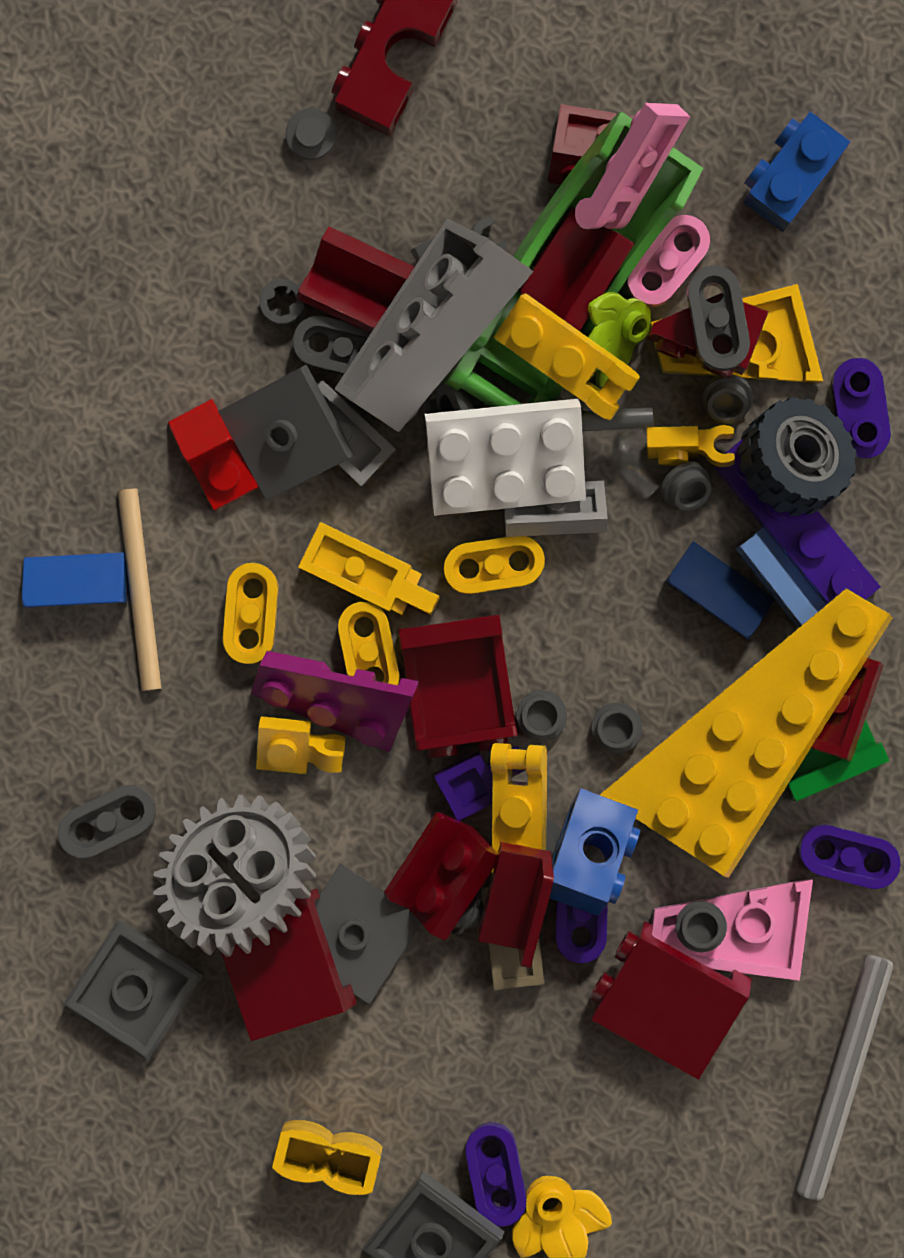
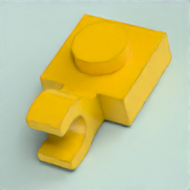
[647,425,735,467]
[256,716,346,774]

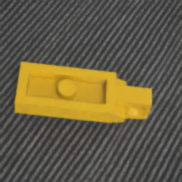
[298,522,440,615]

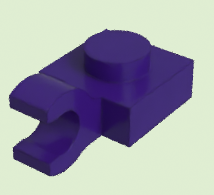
[435,746,525,821]

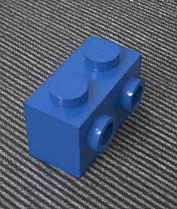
[743,112,851,232]

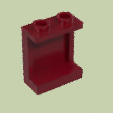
[399,614,518,759]
[221,888,357,1042]
[590,921,752,1080]

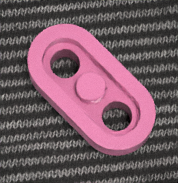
[626,215,710,307]

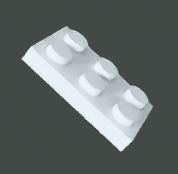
[425,399,586,516]

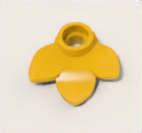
[512,1176,612,1258]

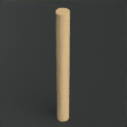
[118,488,162,691]

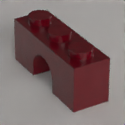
[331,0,458,137]

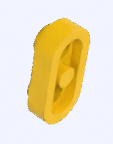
[444,536,545,594]
[223,563,279,664]
[338,602,399,685]

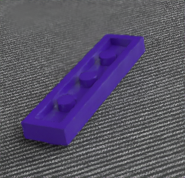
[712,439,881,605]

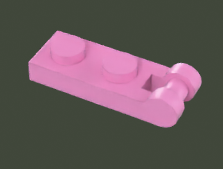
[575,103,691,229]

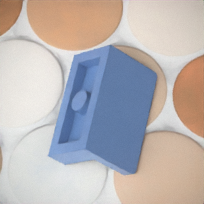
[736,528,826,628]

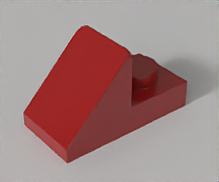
[168,399,259,511]

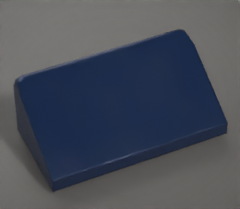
[664,541,775,640]

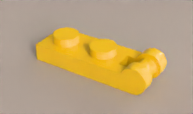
[493,293,640,420]
[490,743,547,873]

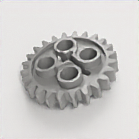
[153,795,316,957]

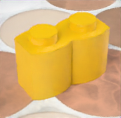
[272,1120,383,1195]

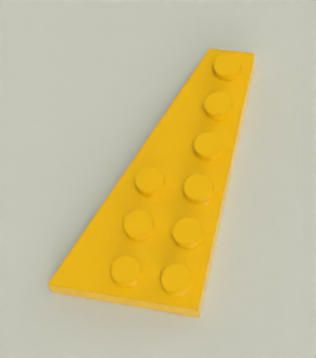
[600,588,893,878]

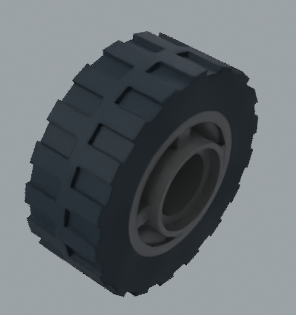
[738,397,857,516]

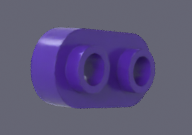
[831,358,891,459]
[798,824,901,889]
[555,901,608,963]
[465,1122,527,1226]

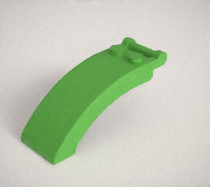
[443,111,704,407]

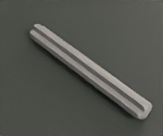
[796,955,893,1201]

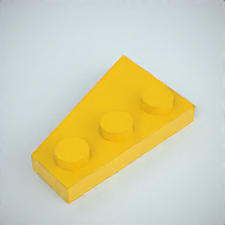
[650,284,824,384]

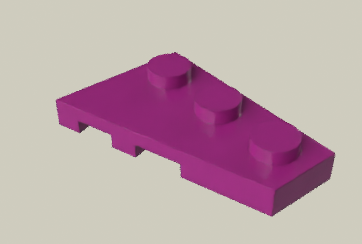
[250,651,419,753]

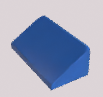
[22,553,127,608]

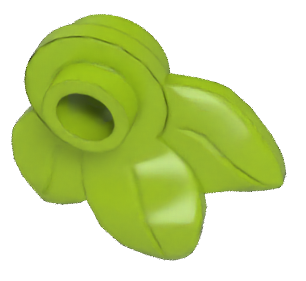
[588,292,651,387]

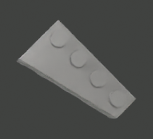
[335,218,534,432]

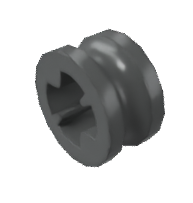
[259,279,305,326]

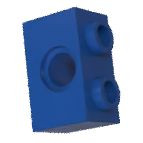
[549,788,640,916]

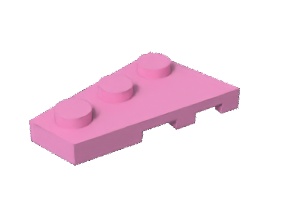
[651,878,813,981]

